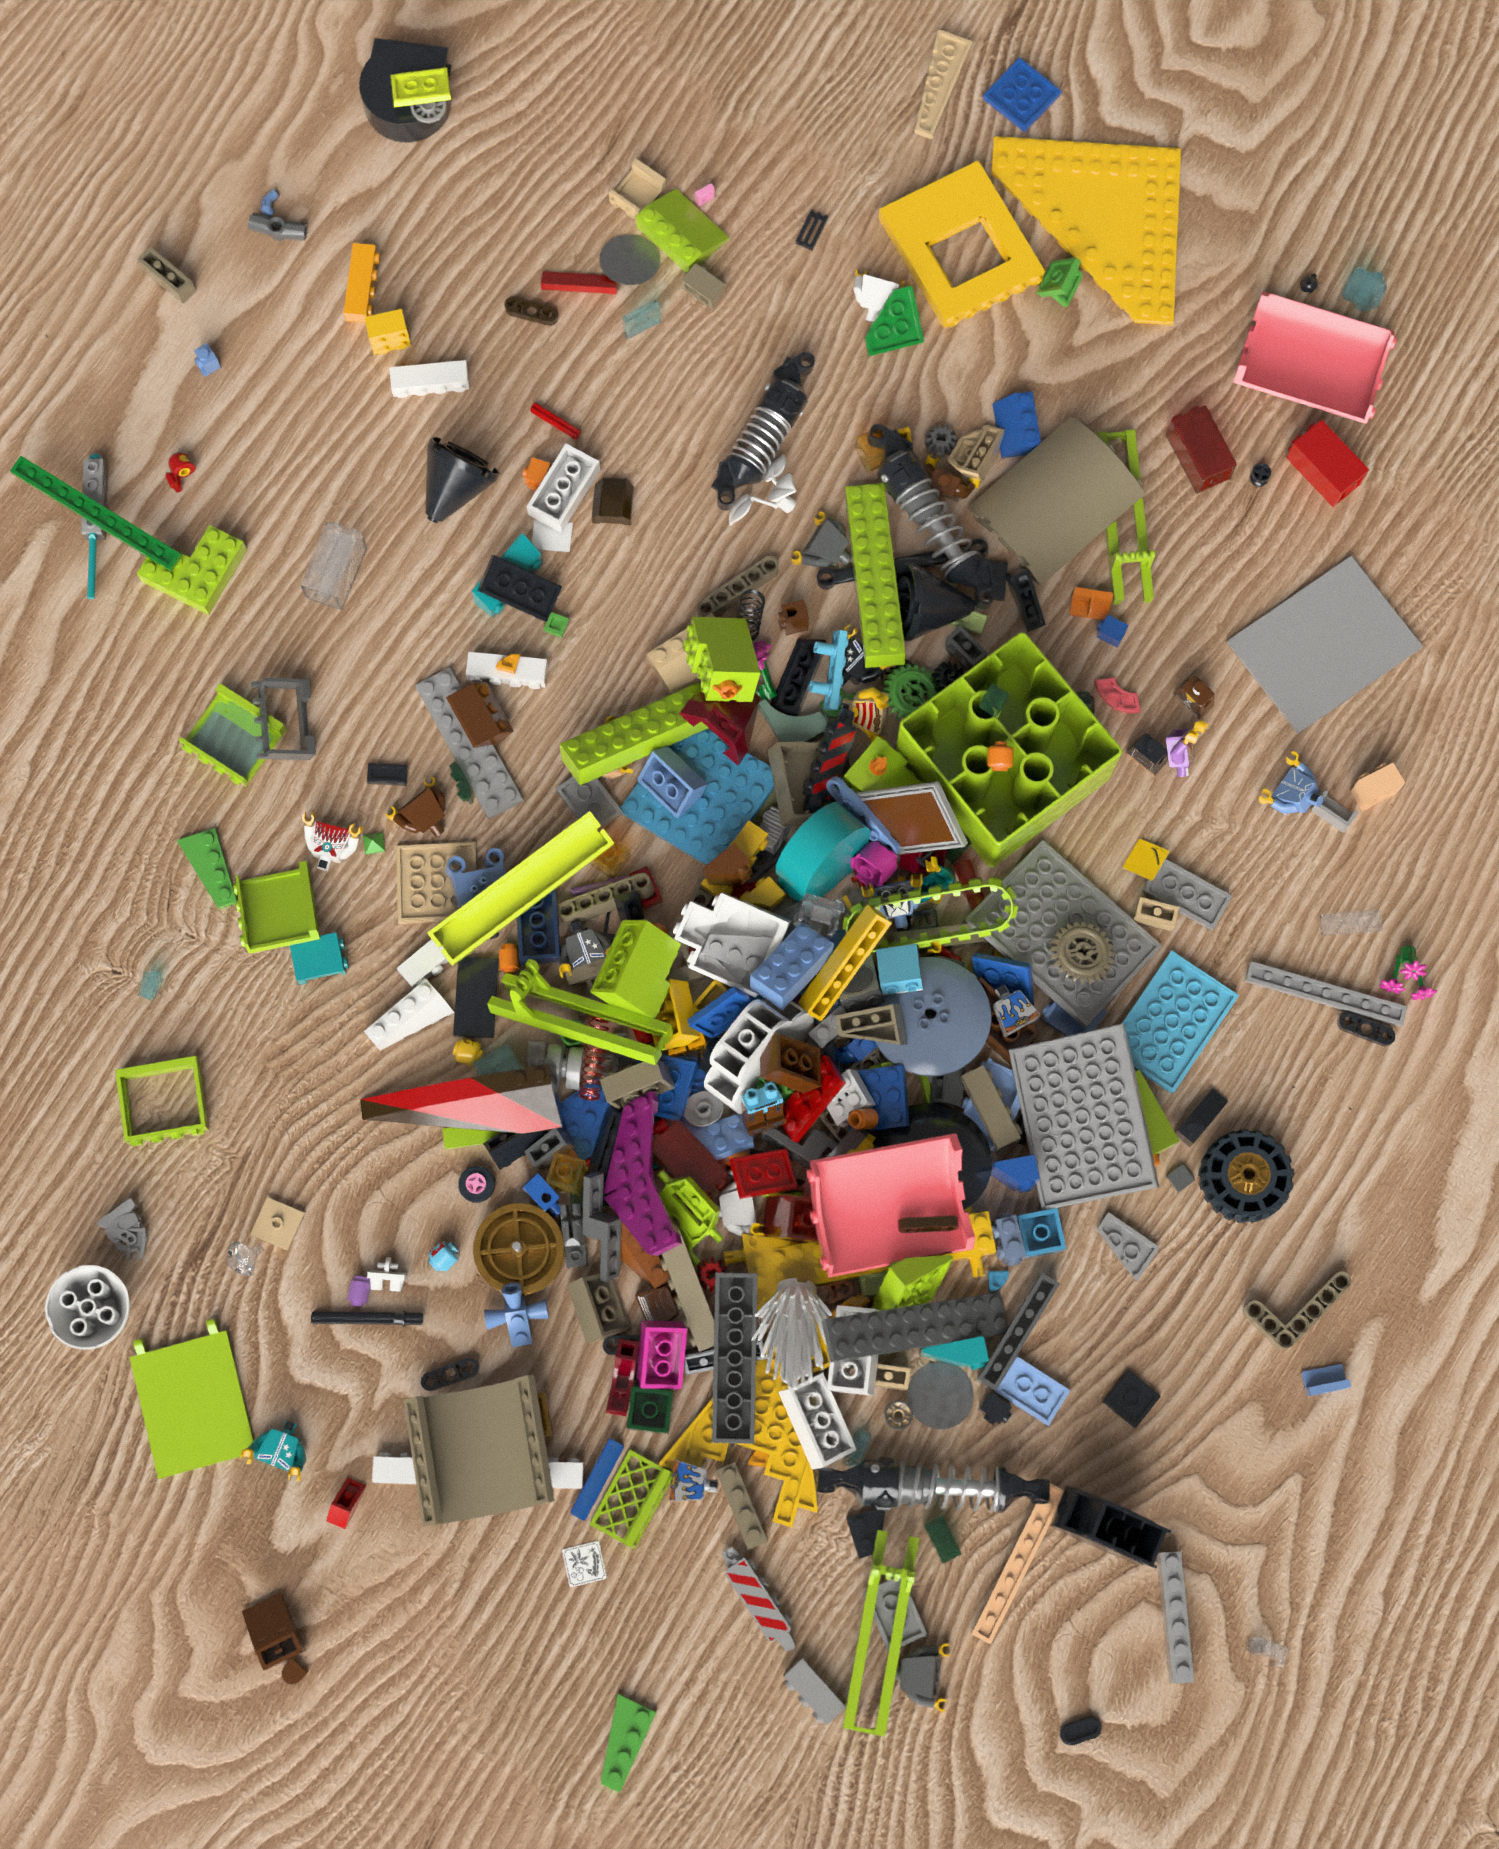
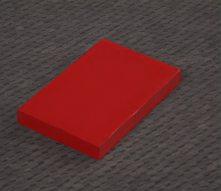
[729,1148,798,1199]

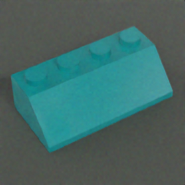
[472,533,543,618]

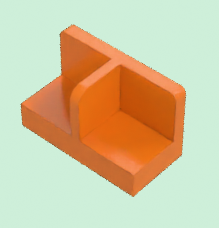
[1069,587,1113,621]

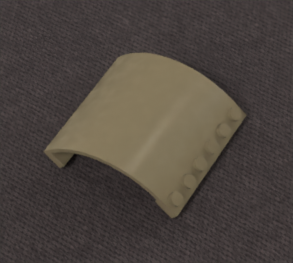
[404,1374,555,1527]

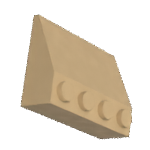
[646,612,715,695]

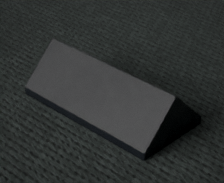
[770,639,827,716]

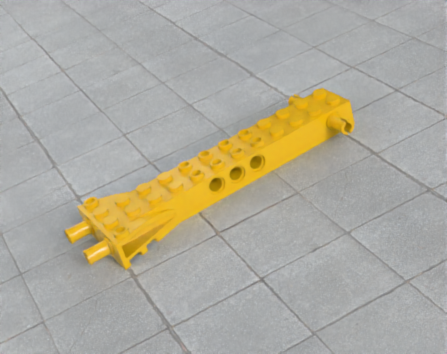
[724,1206,996,1312]

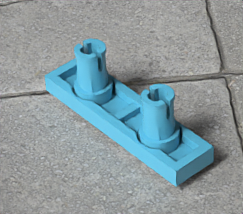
[808,630,849,711]

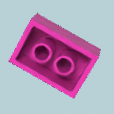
[636,1320,687,1389]

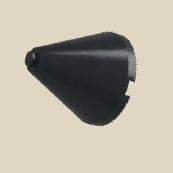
[425,436,500,523]
[895,562,975,642]

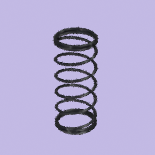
[737,589,765,641]

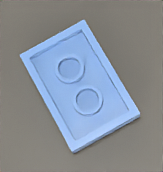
[995,1356,1070,1426]

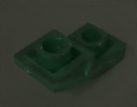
[449,761,473,805]

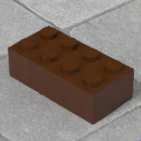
[978,977,1040,1065]

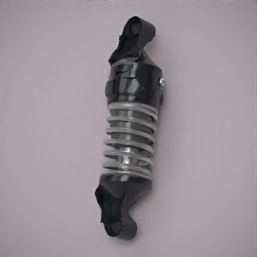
[711,352,815,511]

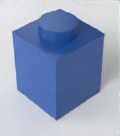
[1096,615,1129,648]

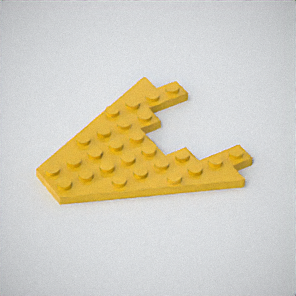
[659,1343,818,1528]

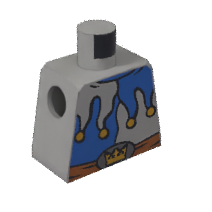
[993,985,1040,1037]
[669,1460,718,1502]

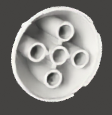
[45,1265,130,1350]

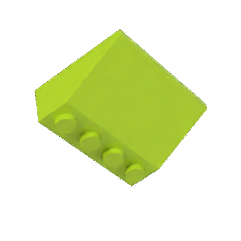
[635,189,729,273]
[871,1255,953,1311]

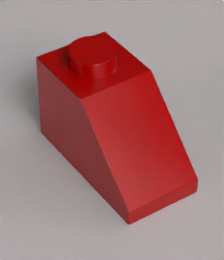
[326,1477,366,1529]

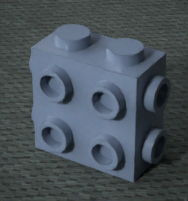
[992,1213,1026,1266]

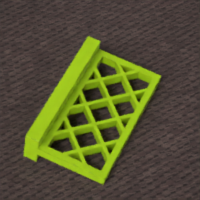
[589,1450,672,1550]

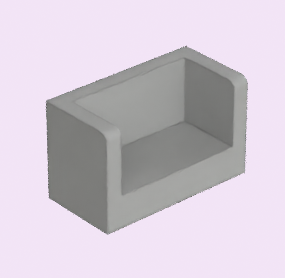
[1311,790,1359,833]

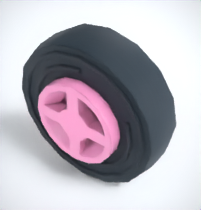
[458,1166,495,1203]

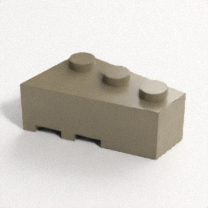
[835,1004,907,1045]

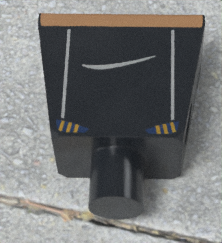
[1126,733,1168,776]

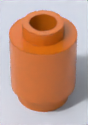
[499,944,519,974]
[848,1108,878,1130]

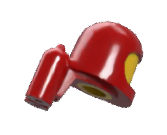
[165,452,196,493]

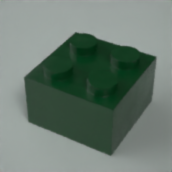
[627,1386,674,1435]

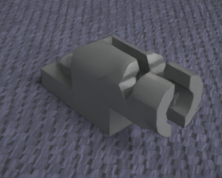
[560,1204,588,1268]

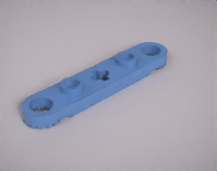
[826,776,901,855]

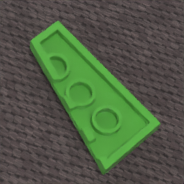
[177,828,237,909]
[601,1694,656,1793]

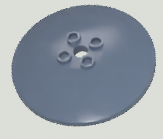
[869,957,991,1076]

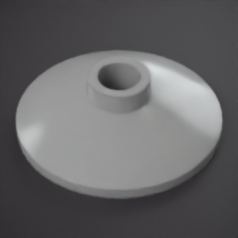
[684,1091,724,1127]

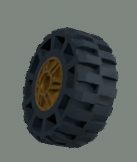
[1198,1129,1294,1223]

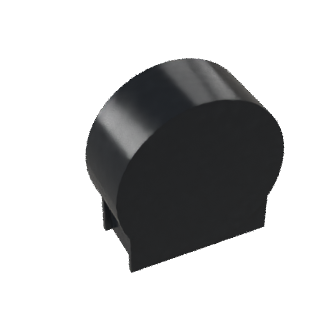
[359,38,452,143]
[1050,1485,1171,1569]

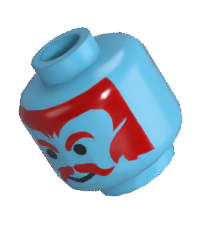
[428,1241,459,1271]

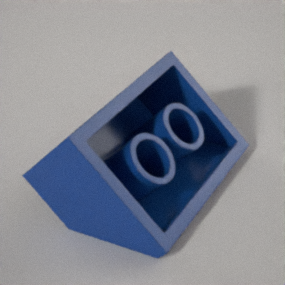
[992,391,1041,459]
[991,1155,1040,1193]

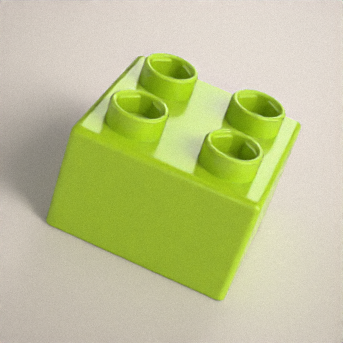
[895,632,1122,868]

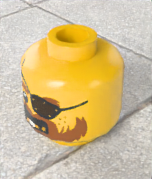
[452,1038,484,1067]

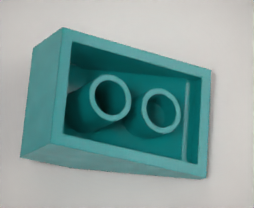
[920,1336,989,1371]

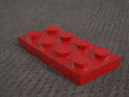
[783,1055,846,1143]

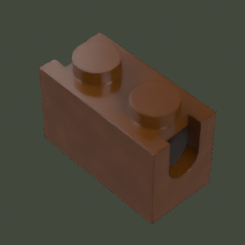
[778,599,809,636]

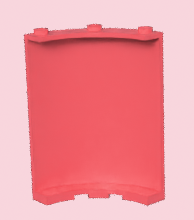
[1233,290,1397,424]
[807,1133,975,1277]

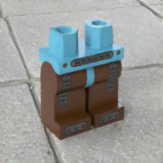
[741,1081,786,1136]

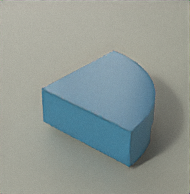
[988,1270,1009,1292]

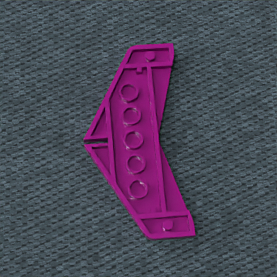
[603,1091,682,1256]

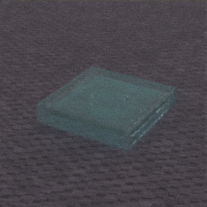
[622,300,661,339]

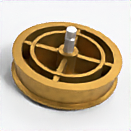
[473,1203,565,1296]

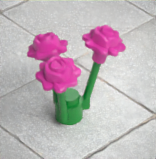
[753,640,777,701]

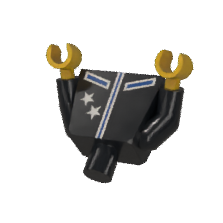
[842,624,892,687]

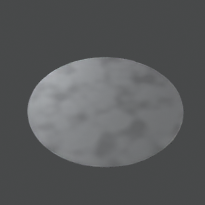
[599,234,660,285]
[907,1362,974,1429]

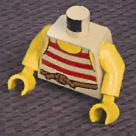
[841,687,889,743]

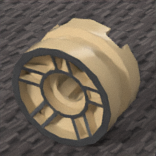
[884,1401,913,1431]

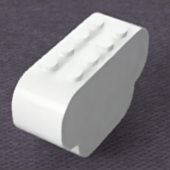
[704,999,814,1114]

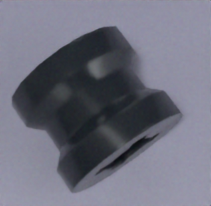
[1250,463,1271,487]

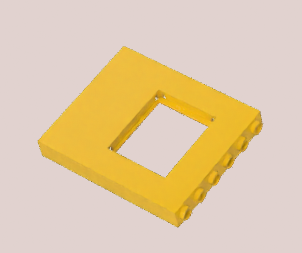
[878,161,1045,328]

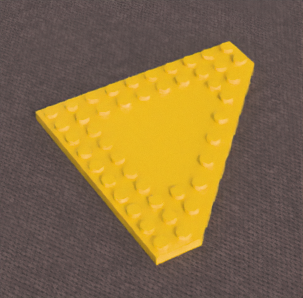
[991,136,1181,325]

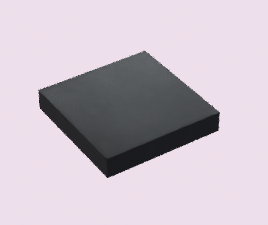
[1102,1369,1161,1429]

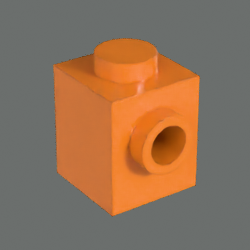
[523,457,551,491]

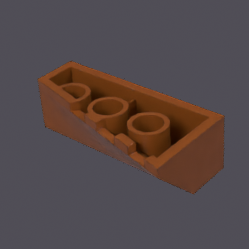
[616,1215,670,1289]

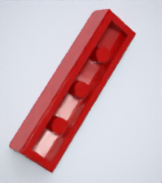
[541,271,618,294]

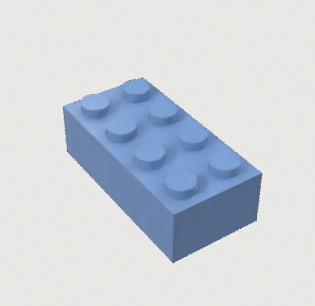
[750,922,834,1010]

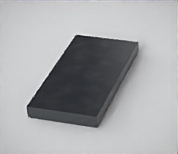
[477,555,562,622]
[453,957,499,1038]

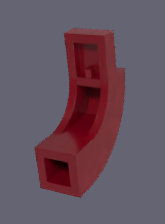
[606,1339,640,1417]

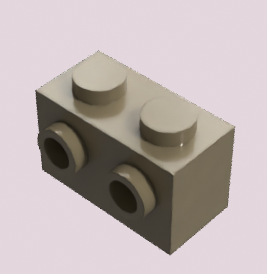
[682,263,726,309]

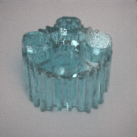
[1342,267,1387,312]

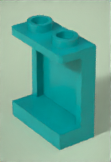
[290,932,349,985]

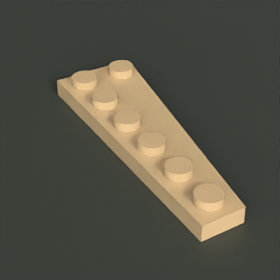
[915,29,973,139]

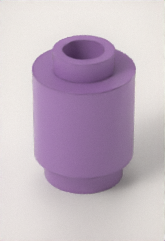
[347,1276,370,1307]

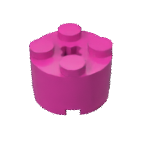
[850,841,897,888]

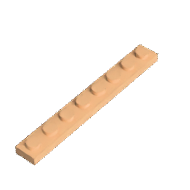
[971,1483,1063,1644]

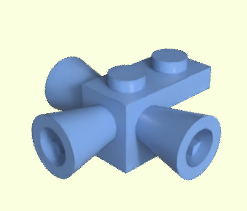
[484,1283,549,1347]

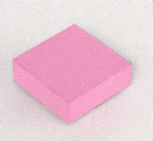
[695,183,715,206]

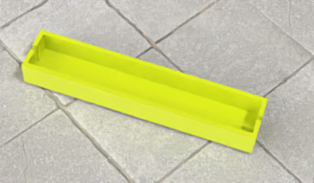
[427,811,614,966]

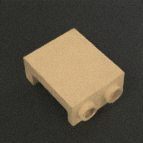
[609,159,667,218]

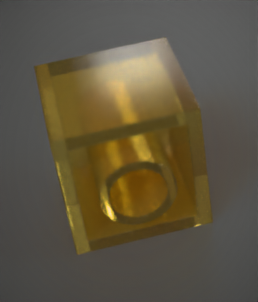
[855,432,883,472]
[589,836,631,879]
[546,1152,588,1196]

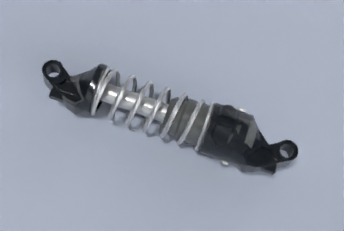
[867,424,999,610]
[816,1457,1050,1513]

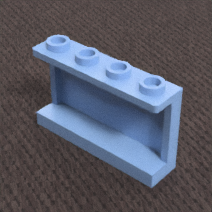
[961,1058,1020,1153]

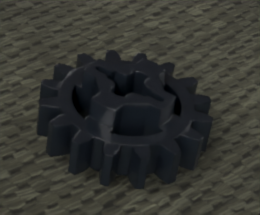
[931,661,963,691]

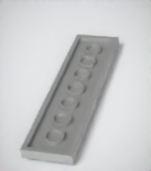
[415,667,524,820]

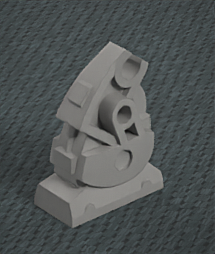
[97,1198,148,1260]

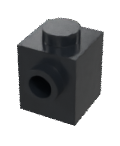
[978,1392,1012,1425]

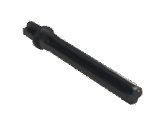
[311,1310,424,1327]

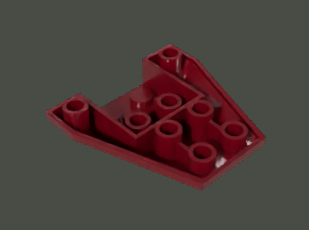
[679,692,760,766]

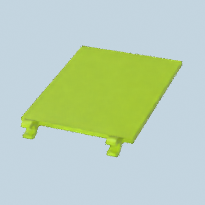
[129,1319,254,1479]

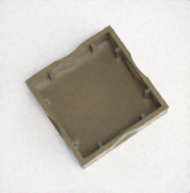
[767,740,853,826]

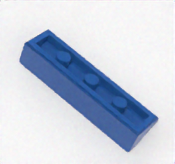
[570,1438,624,1521]

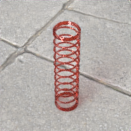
[578,1015,611,1101]

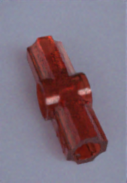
[953,859,985,912]

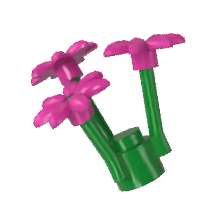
[1379,946,1437,1000]

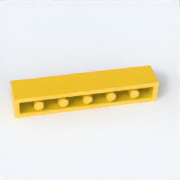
[798,904,891,1021]

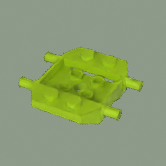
[657,1170,724,1267]

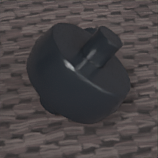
[1300,274,1318,293]

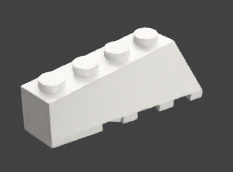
[364,979,454,1051]

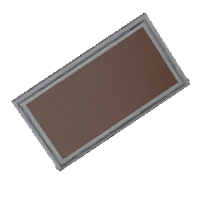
[856,781,968,855]

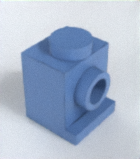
[194,343,221,377]

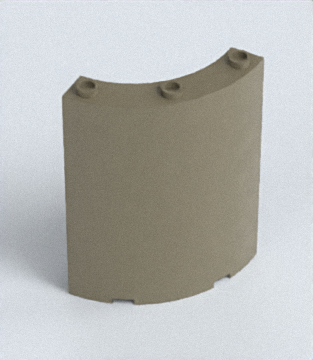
[967,416,1145,586]

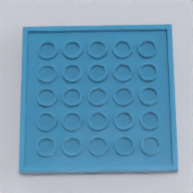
[620,729,775,865]

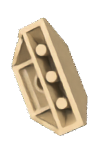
[948,425,1005,481]

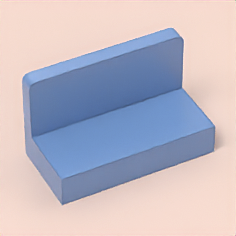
[1301,1364,1351,1397]

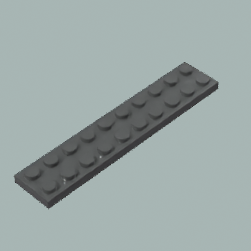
[822,1292,1008,1363]

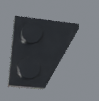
[846,1508,886,1559]

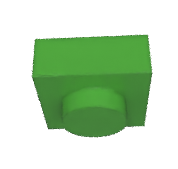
[544,612,570,638]

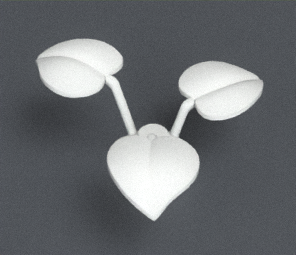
[729,454,797,526]

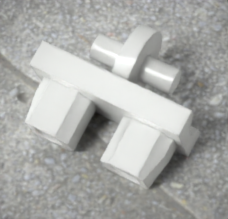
[367,1257,407,1292]

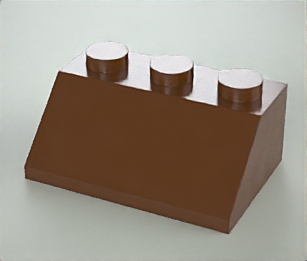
[446,682,513,748]
[703,843,753,887]
[760,1032,822,1093]

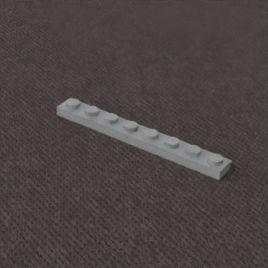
[1245,961,1408,1027]

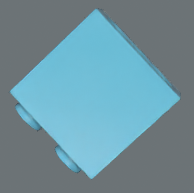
[876,944,923,995]

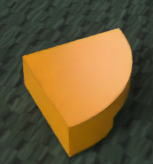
[496,654,521,674]
[748,1451,770,1468]

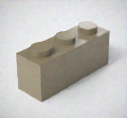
[137,246,196,304]

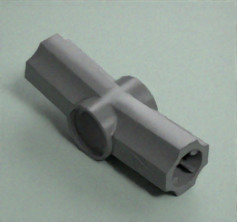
[248,212,307,241]

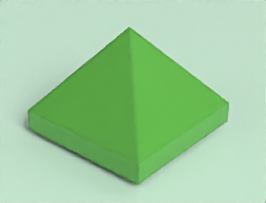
[363,832,385,855]

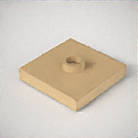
[250,1197,305,1251]

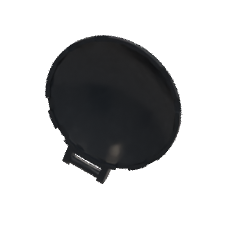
[872,1103,992,1211]

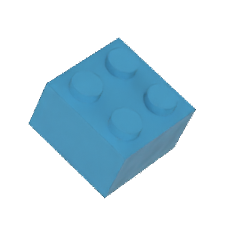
[1017,1208,1066,1259]

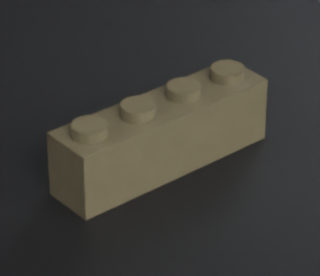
[960,1065,1022,1152]
[716,1462,768,1550]

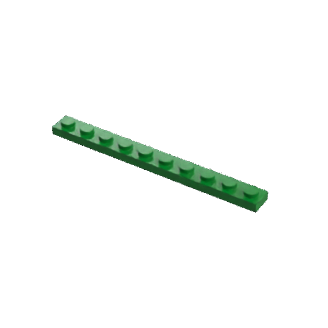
[10,456,182,572]

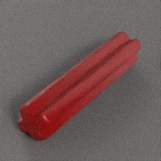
[530,403,581,440]

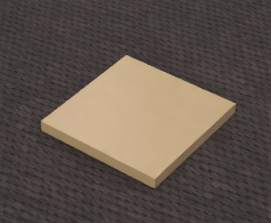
[396,841,477,924]

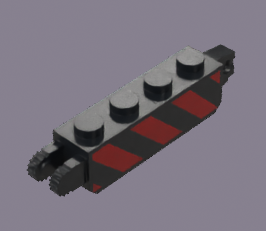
[802,708,857,813]

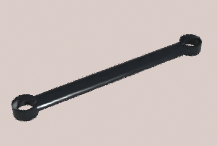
[817,539,988,590]

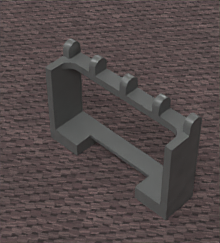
[251,677,316,760]

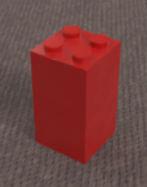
[1286,420,1369,507]

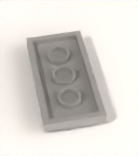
[1142,859,1232,931]

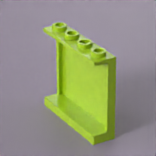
[233,861,320,954]

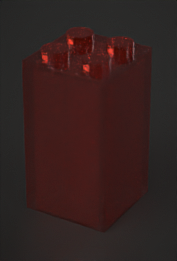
[1166,405,1237,494]
[652,1119,729,1199]
[762,1196,819,1243]

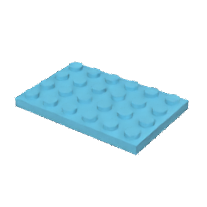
[1123,951,1239,1094]

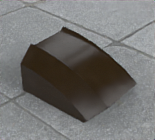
[592,478,634,525]

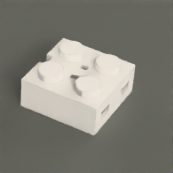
[827,1069,875,1127]

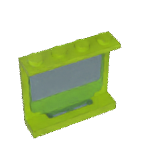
[178,683,287,787]

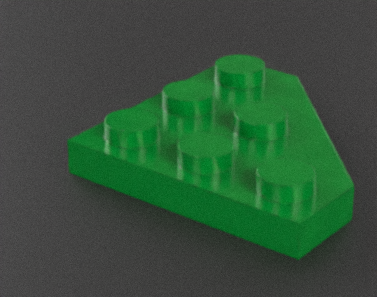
[864,285,924,357]

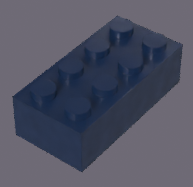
[517,888,560,965]

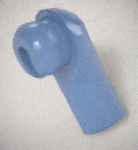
[261,189,279,217]

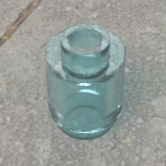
[138,970,164,1001]

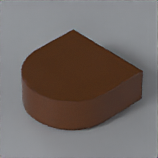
[282,1658,308,1684]

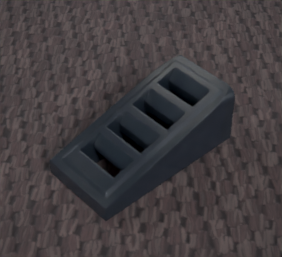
[897,908,939,932]

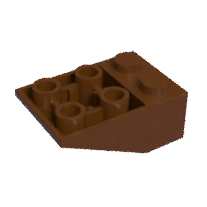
[242,1592,306,1671]

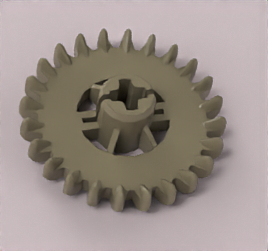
[1049,921,1115,985]

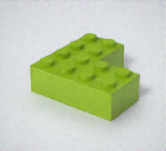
[137,525,247,615]

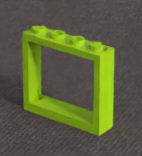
[115,1056,209,1146]

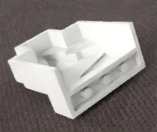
[673,892,791,997]

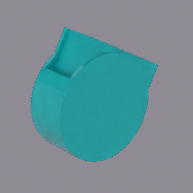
[775,802,870,913]

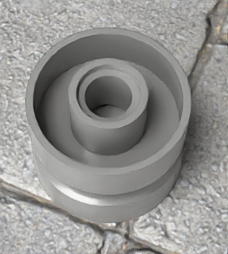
[544,1044,585,1090]

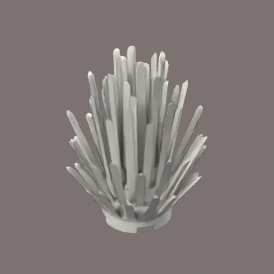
[751,1278,833,1389]

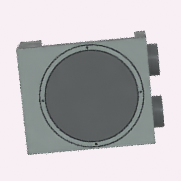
[840,955,885,1013]

